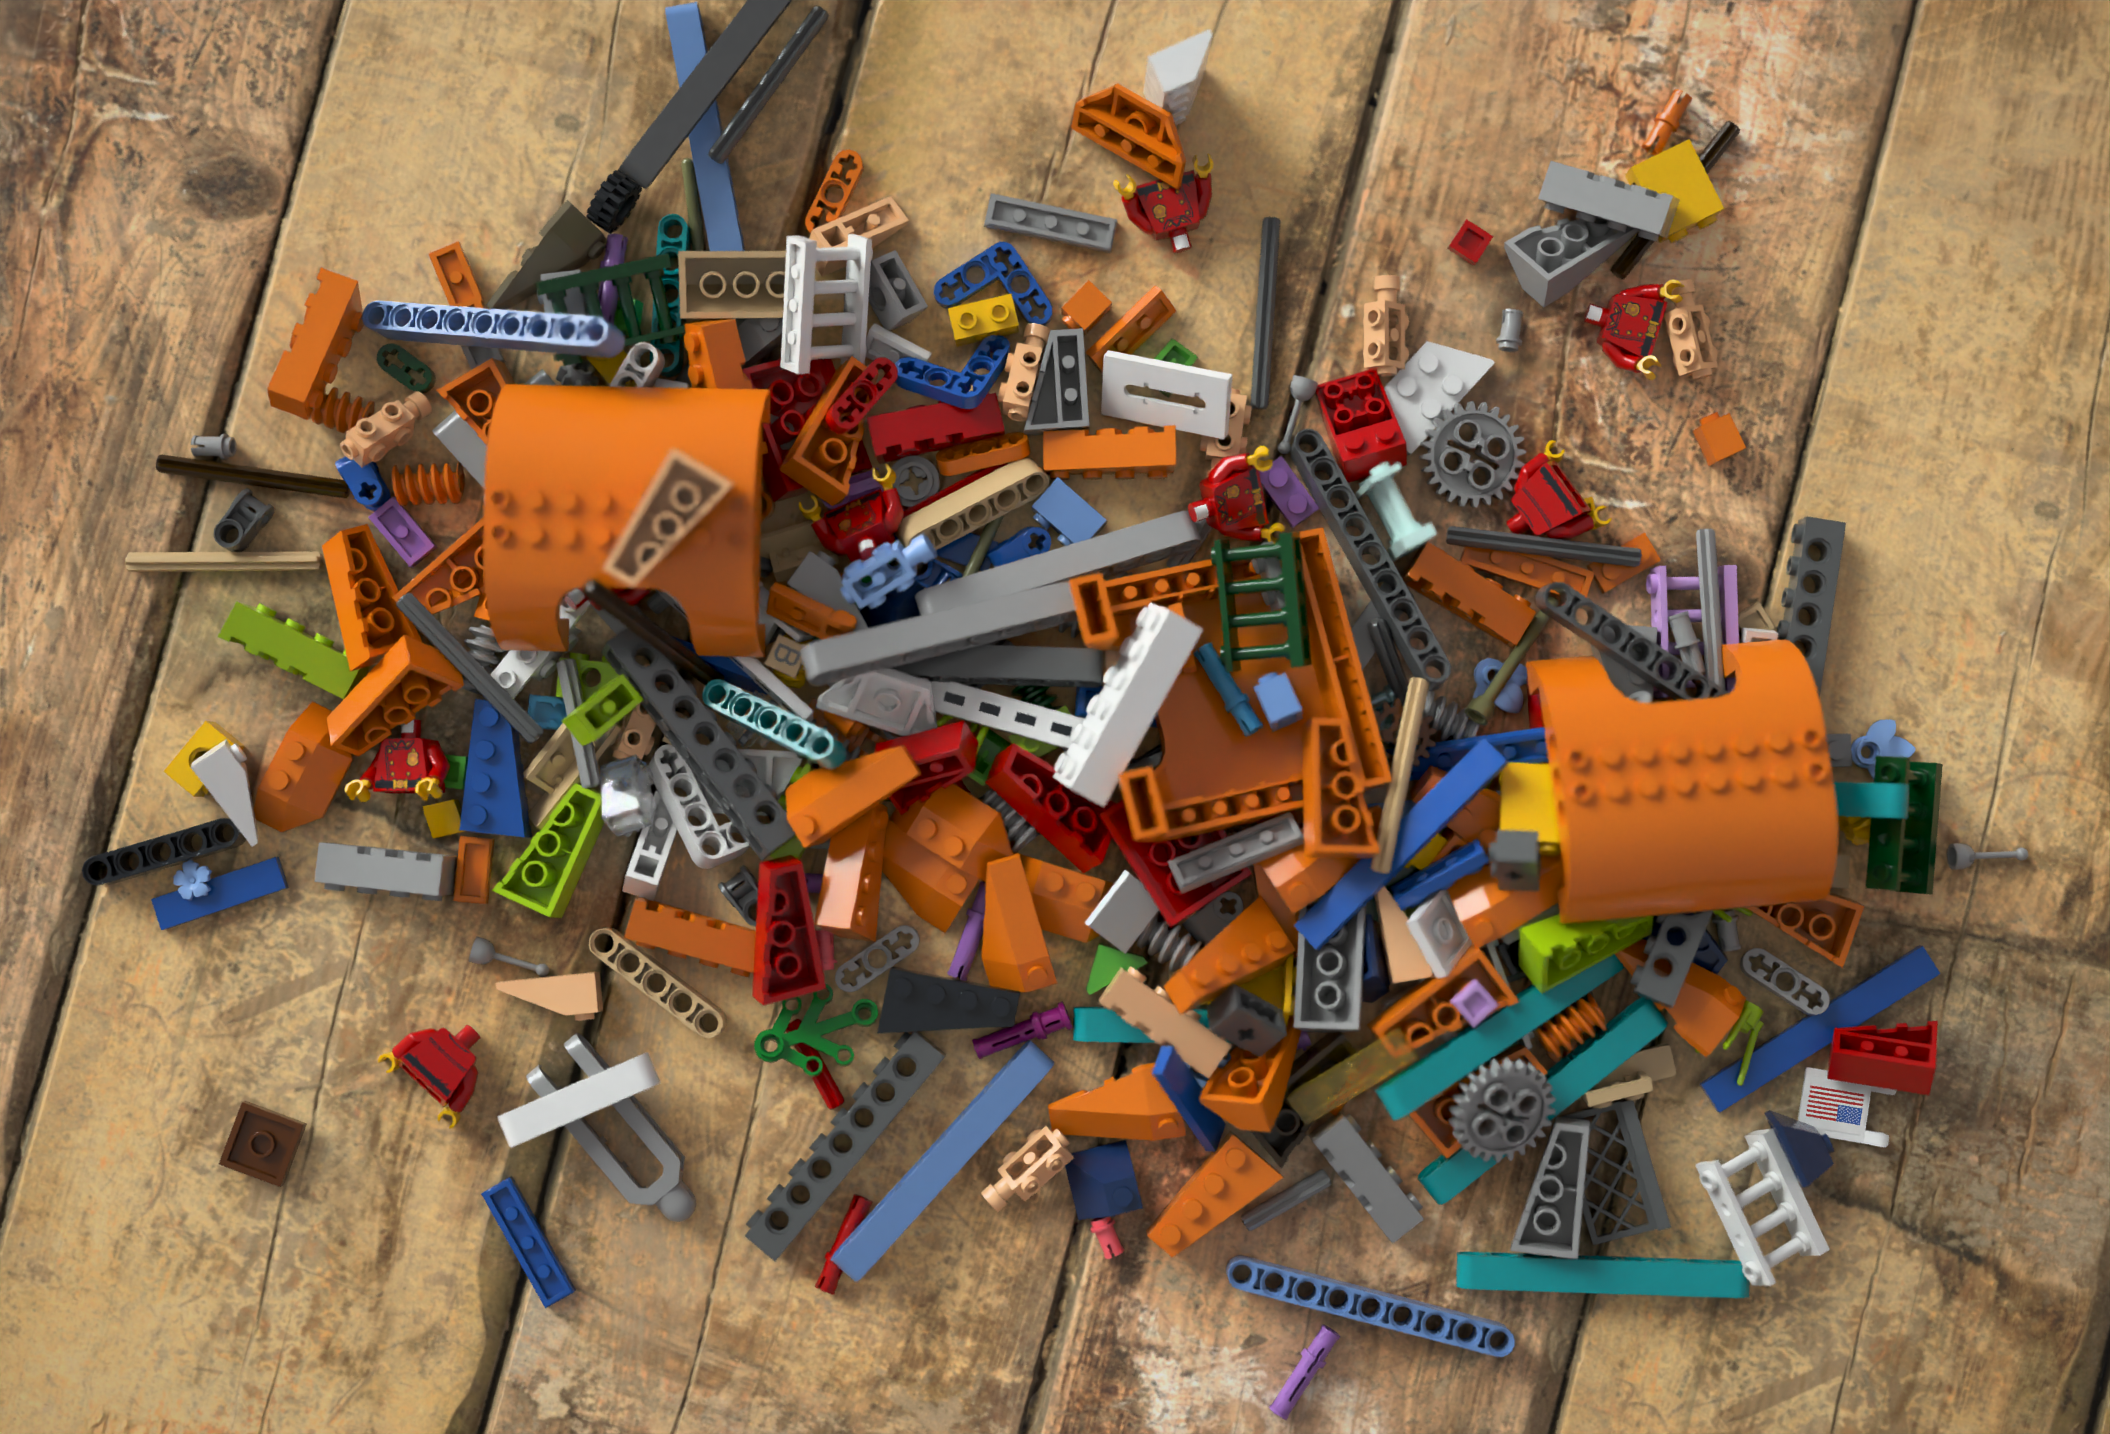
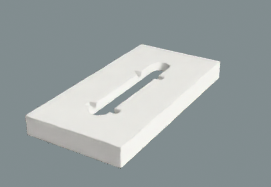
[1101,350,1232,439]

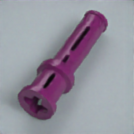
[972,1001,1073,1060]

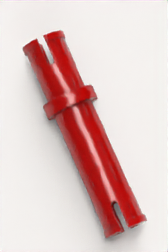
[815,1194,873,1295]

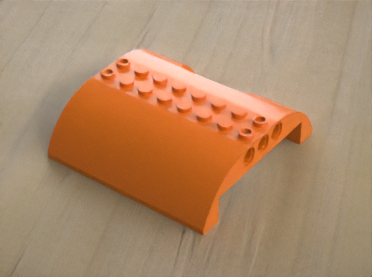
[484,384,771,657]
[1068,527,1392,842]
[1526,639,1838,924]

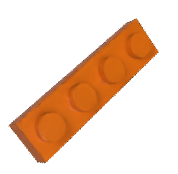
[1460,546,1595,598]

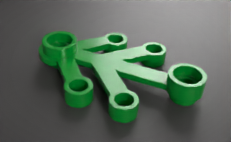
[754,984,878,1077]

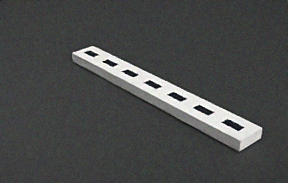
[653,588,813,723]
[831,678,1085,749]

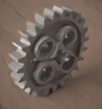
[1419,401,1526,508]
[1449,1058,1556,1163]

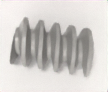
[461,624,506,696]
[1423,691,1480,741]
[979,788,1040,853]
[1137,911,1202,972]

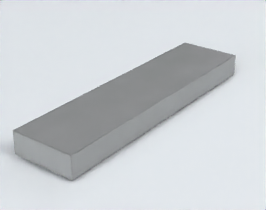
[984,193,1117,253]
[1168,811,1304,893]

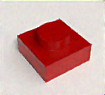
[1447,219,1494,266]

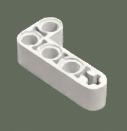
[648,744,750,869]

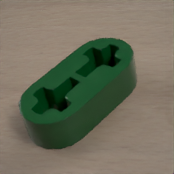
[377,344,435,394]

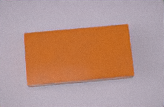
[453,836,495,904]

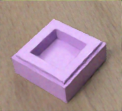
[1450,979,1499,1027]

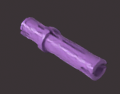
[598,233,628,326]
[947,881,986,981]
[1269,1324,1340,1420]

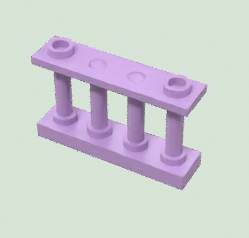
[1646,565,1739,699]

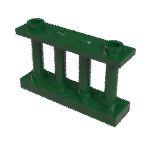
[535,254,685,366]
[1211,532,1312,673]
[1865,756,1943,895]

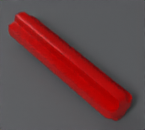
[786,1019,845,1110]

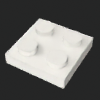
[1406,889,1472,978]

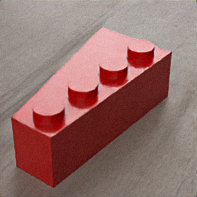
[866,392,1005,465]
[985,743,1116,874]
[752,855,826,1006]

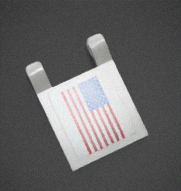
[1798,1067,1896,1147]

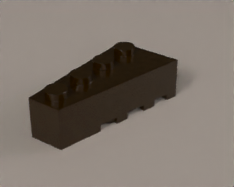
[1250,1033,1363,1168]

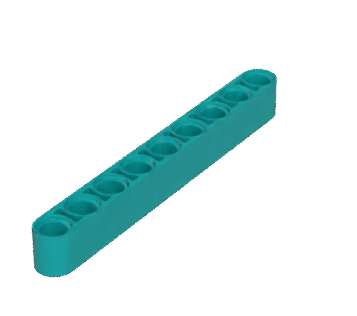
[1376,954,1625,1120]
[1417,997,1668,1205]
[1456,1251,1750,1298]

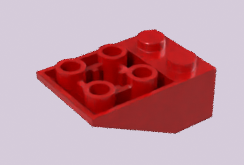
[1315,369,1407,483]

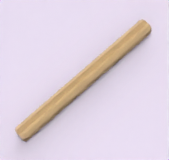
[125,552,322,572]
[1371,678,1429,873]

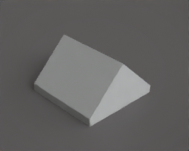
[1085,870,1159,954]

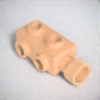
[1363,275,1409,376]
[1664,279,1718,380]
[998,323,1050,421]
[1200,388,1252,478]
[340,391,432,468]
[611,663,665,763]
[981,1126,1074,1212]

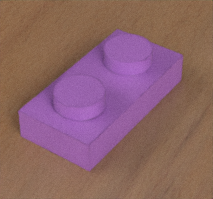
[1259,456,1319,528]
[368,496,437,568]

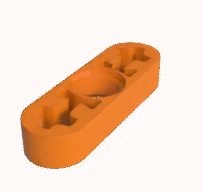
[805,149,864,234]
[936,432,1031,476]

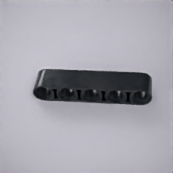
[82,818,246,885]

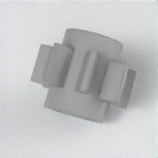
[556,359,599,386]

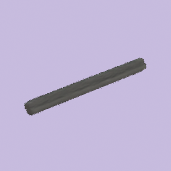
[708,6,829,164]
[1250,217,1280,410]
[1446,526,1642,567]
[396,593,544,744]

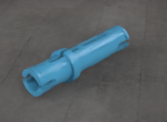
[1193,643,1264,737]

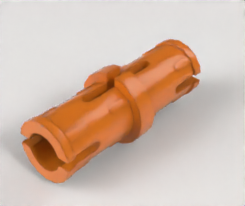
[1642,89,1692,155]

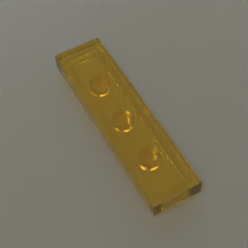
[1287,1028,1418,1125]

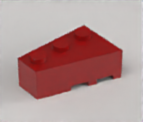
[874,720,979,815]
[1827,1021,1938,1095]

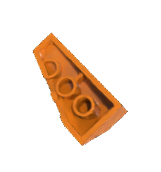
[392,517,485,615]
[1199,1015,1301,1132]
[1048,1063,1186,1141]

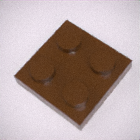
[219,1101,307,1187]

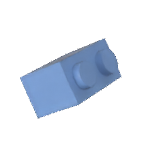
[1032,477,1107,546]
[1254,672,1303,732]

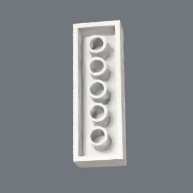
[1053,603,1203,807]

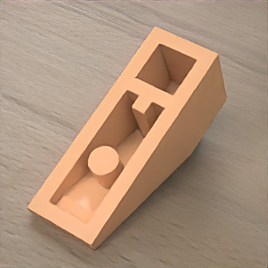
[809,196,909,277]
[1374,886,1432,983]
[496,971,603,1021]

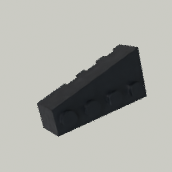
[877,966,1020,1033]

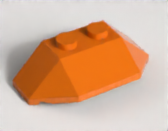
[1071,83,1186,189]
[254,701,354,832]
[890,783,1014,882]
[1013,852,1115,943]

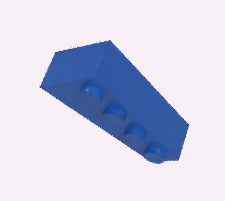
[459,699,532,838]

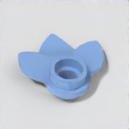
[1473,658,1527,713]
[1851,719,1916,779]

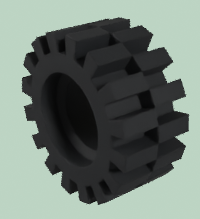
[586,169,642,234]

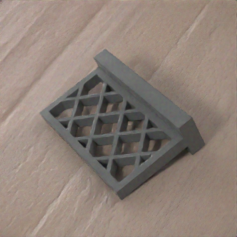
[1555,1098,1671,1245]

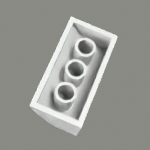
[1143,29,1212,125]

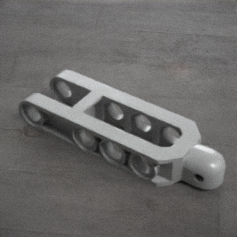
[526,1033,696,1222]

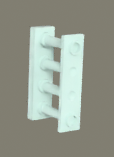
[1355,461,1437,562]

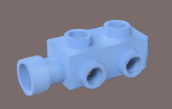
[840,533,937,609]

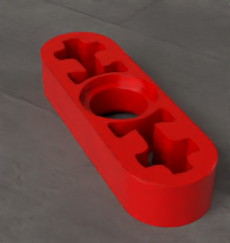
[826,357,898,434]

